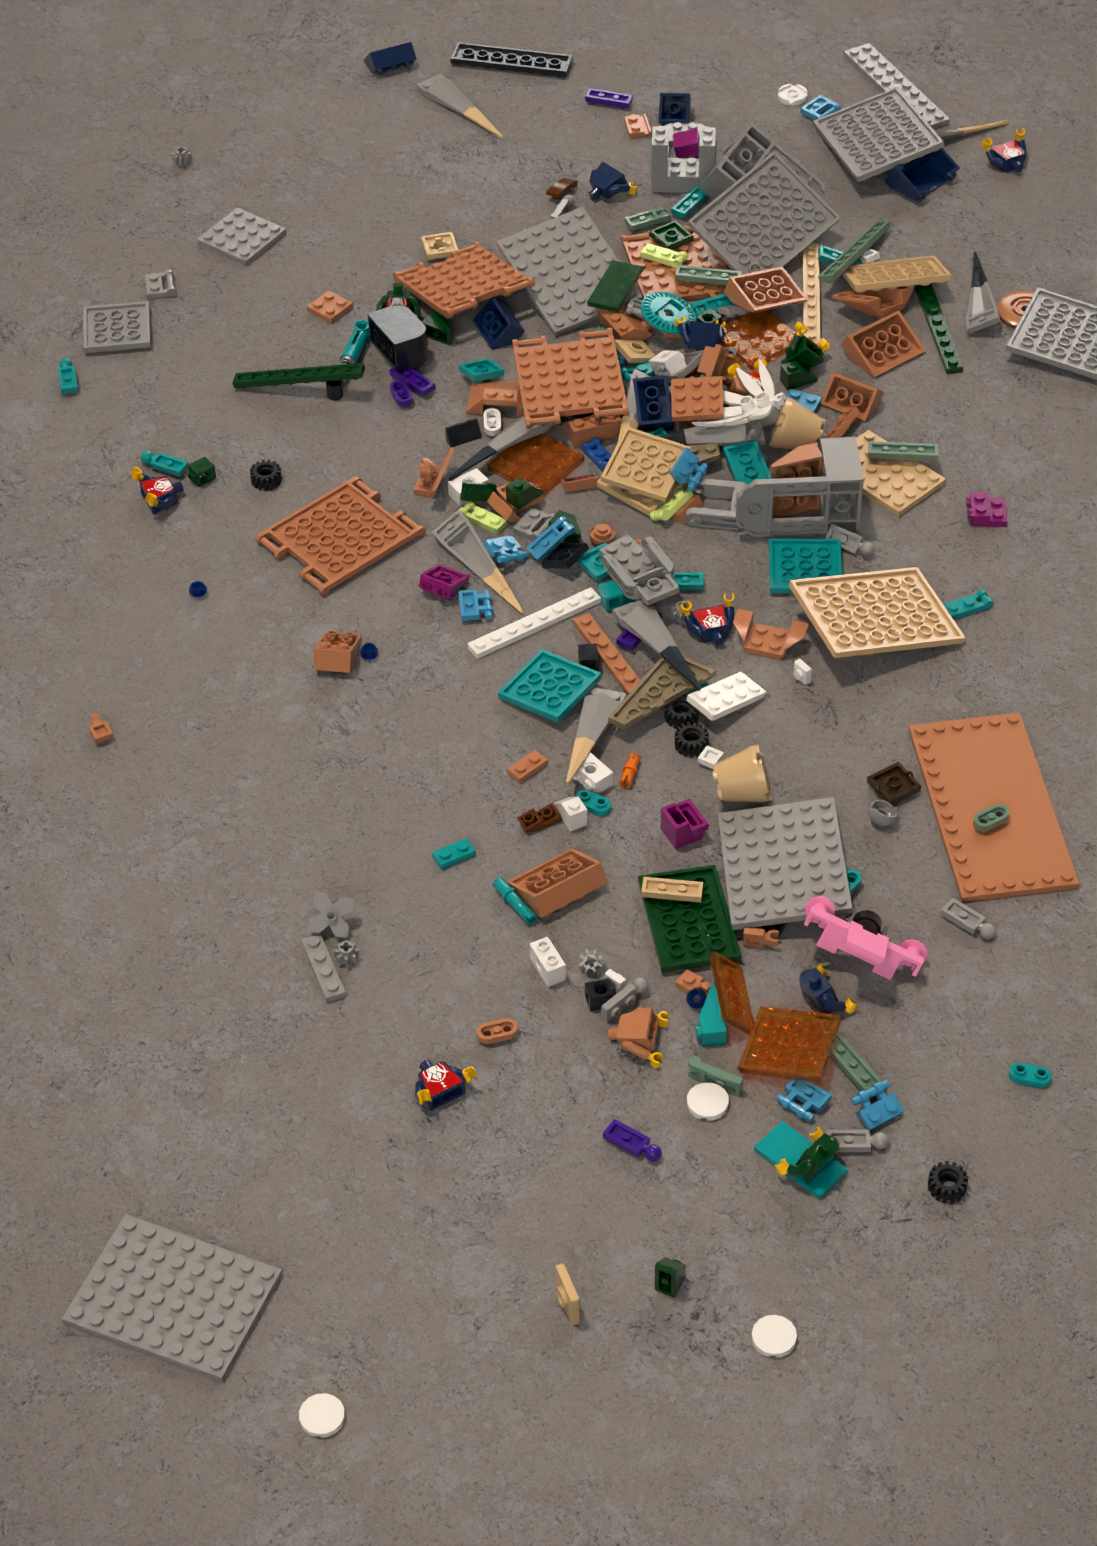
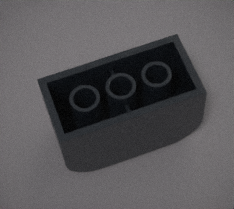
[367,305,429,373]

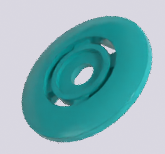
[641,292,696,335]

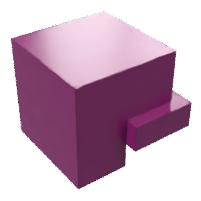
[673,128,700,159]
[660,798,709,849]

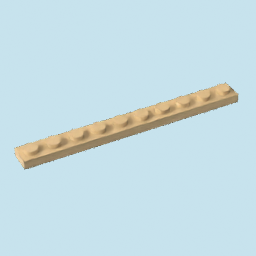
[803,243,820,345]

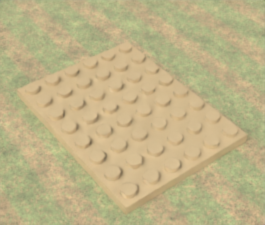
[788,567,965,658]

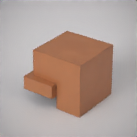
[697,344,741,384]

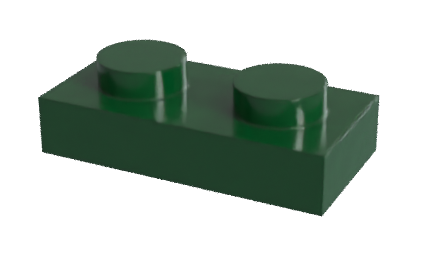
[460,482,496,502]

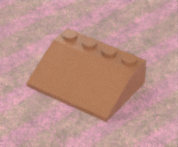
[724,266,808,313]
[841,310,926,378]
[770,443,823,519]
[506,848,607,918]

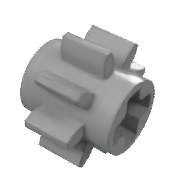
[172,147,192,166]
[671,601,694,624]
[334,940,360,966]
[579,947,603,973]

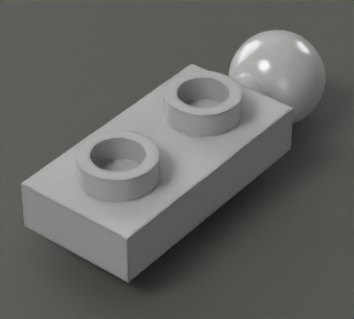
[550,195,575,220]
[718,305,758,317]
[825,523,875,556]
[941,898,996,939]
[601,978,649,1023]
[826,1130,889,1152]

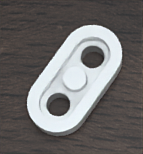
[483,408,501,436]

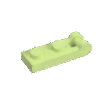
[640,243,688,268]
[650,488,694,521]
[459,501,507,535]

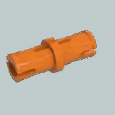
[619,753,641,789]

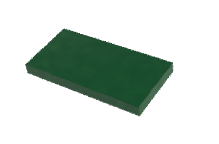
[587,260,643,312]

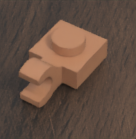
[89,713,114,744]
[743,927,779,948]
[675,969,711,999]

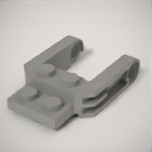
[685,478,747,530]
[601,536,680,606]

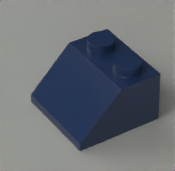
[658,93,691,123]

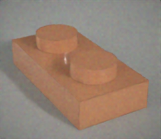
[507,750,548,784]

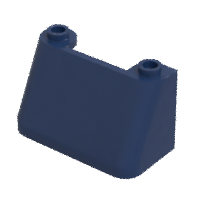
[884,148,960,202]

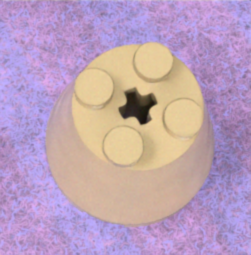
[769,397,826,450]
[713,744,772,803]

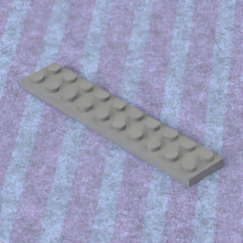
[844,43,950,129]

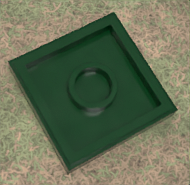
[649,220,694,250]

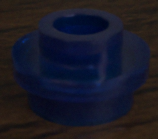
[189,581,207,598]
[360,643,379,660]
[686,988,707,1009]

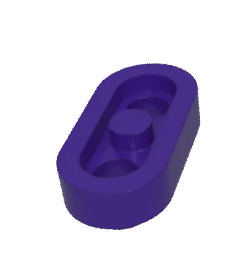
[390,381,413,407]

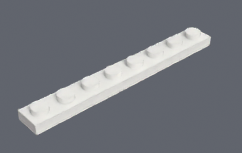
[468,587,601,659]

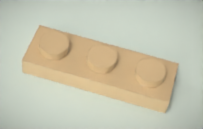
[641,877,703,903]

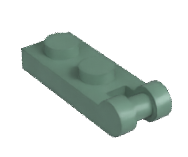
[625,207,671,231]
[688,1056,743,1097]

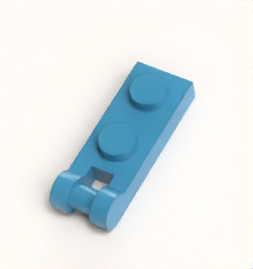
[526,516,576,562]

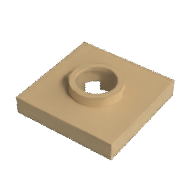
[421,232,459,260]
[614,340,656,363]
[555,1263,580,1326]

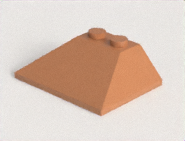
[832,286,913,319]
[466,380,524,417]

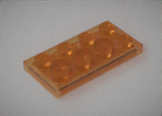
[709,952,756,1035]

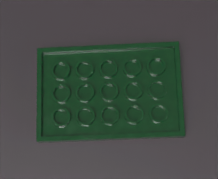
[638,865,741,973]

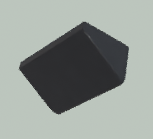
[445,418,481,447]

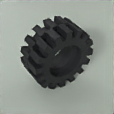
[250,460,282,491]
[664,695,698,729]
[674,722,709,758]
[928,1161,968,1203]

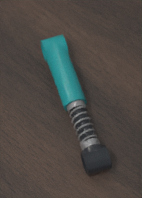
[326,320,370,400]

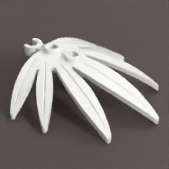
[692,360,786,427]

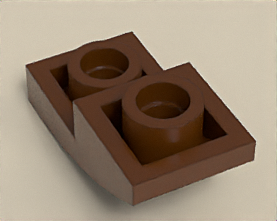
[546,178,578,199]
[517,803,562,833]

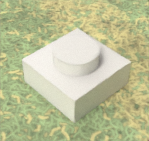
[859,248,880,263]
[793,659,812,685]
[698,746,724,769]
[604,969,626,994]

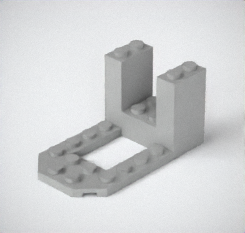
[651,122,716,193]
[698,122,828,204]
[735,437,863,537]

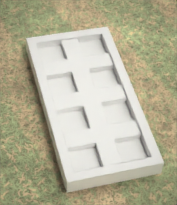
[686,672,766,721]

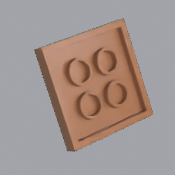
[671,376,724,422]

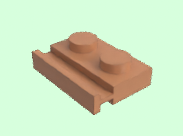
[624,114,652,139]

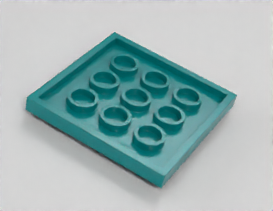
[769,538,842,593]
[498,649,602,723]

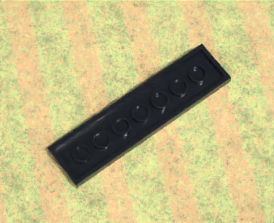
[450,42,573,77]

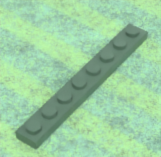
[818,221,891,284]

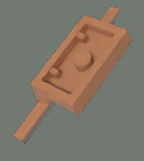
[413,447,455,499]

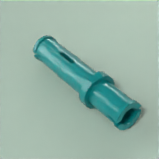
[492,877,538,925]

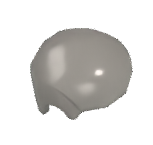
[869,800,899,826]

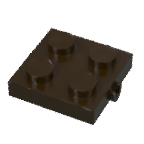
[867,762,921,805]

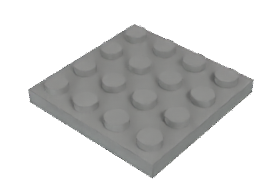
[197,207,287,266]
[83,301,151,353]

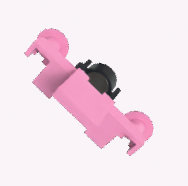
[804,896,928,980]

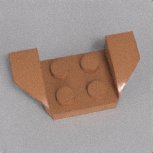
[733,609,809,660]

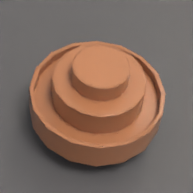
[419,457,437,483]
[590,524,616,546]

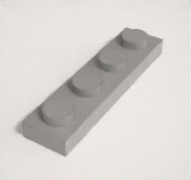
[301,933,346,1003]

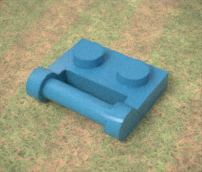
[800,95,841,120]

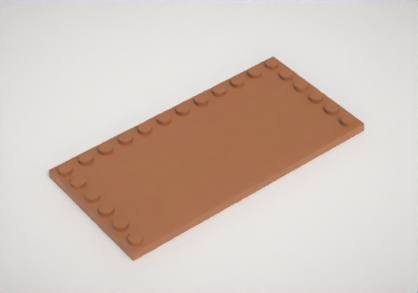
[908,712,1079,903]

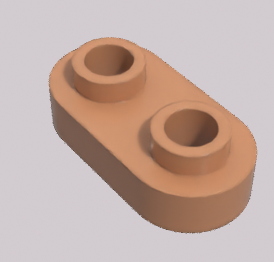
[477,1018,518,1044]

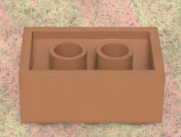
[597,305,652,341]
[820,372,884,421]
[562,415,622,447]

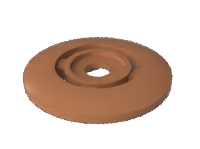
[998,291,1035,328]

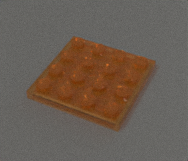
[720,310,796,370]
[488,434,584,497]
[738,1006,841,1083]

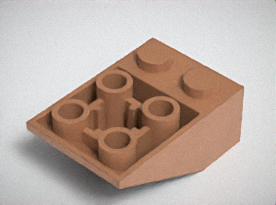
[314,631,361,673]

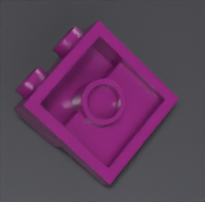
[966,492,1007,527]
[419,564,469,599]

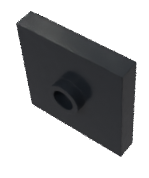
[541,543,589,569]

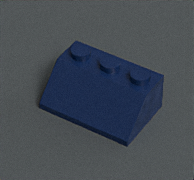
[364,42,417,74]
[473,296,525,350]
[633,375,673,431]

